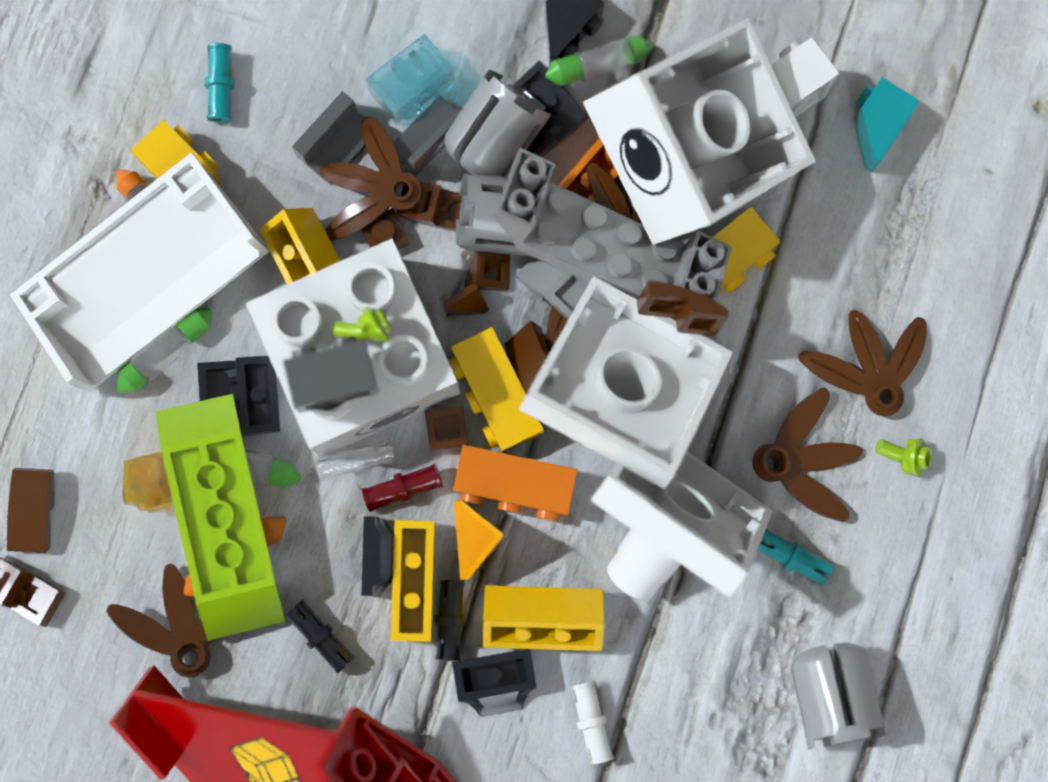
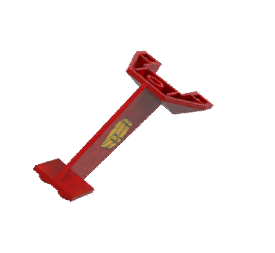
[109,665,457,782]

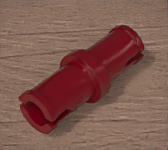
[362,463,443,512]

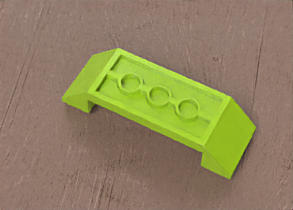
[155,394,285,641]

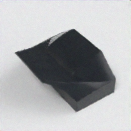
[361,516,394,596]
[452,649,537,717]

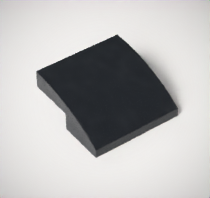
[513,60,590,157]
[197,355,280,437]

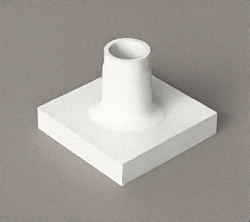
[519,276,733,489]
[591,451,773,600]

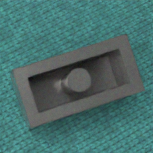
[283,336,379,413]

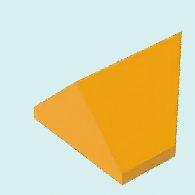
[454,501,505,581]

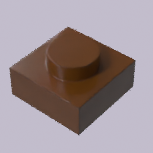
[362,208,410,250]
[425,406,469,451]

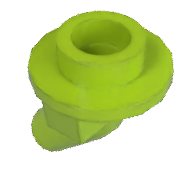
[333,306,393,343]
[875,438,932,477]

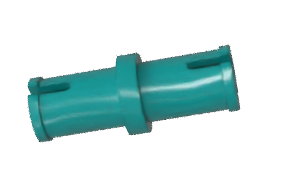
[204,43,235,123]
[757,529,834,586]

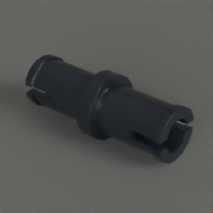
[435,580,466,661]
[284,599,356,674]

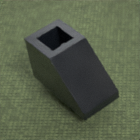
[545,0,604,66]

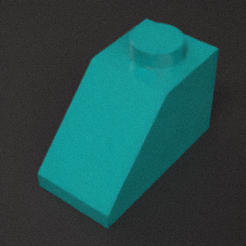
[854,77,920,173]

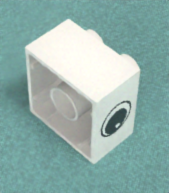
[583,18,816,245]
[246,239,461,457]

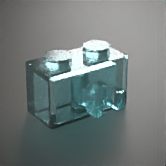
[365,33,454,125]

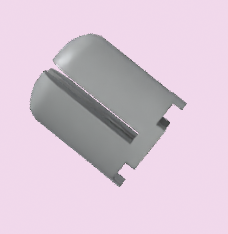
[444,69,551,177]
[456,173,533,257]
[791,642,887,749]

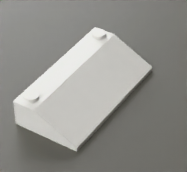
[10,152,270,393]

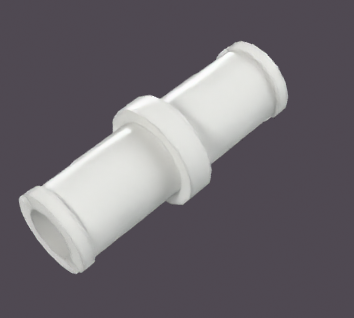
[570,681,614,765]

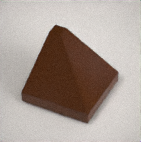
[464,251,510,291]
[443,283,489,316]

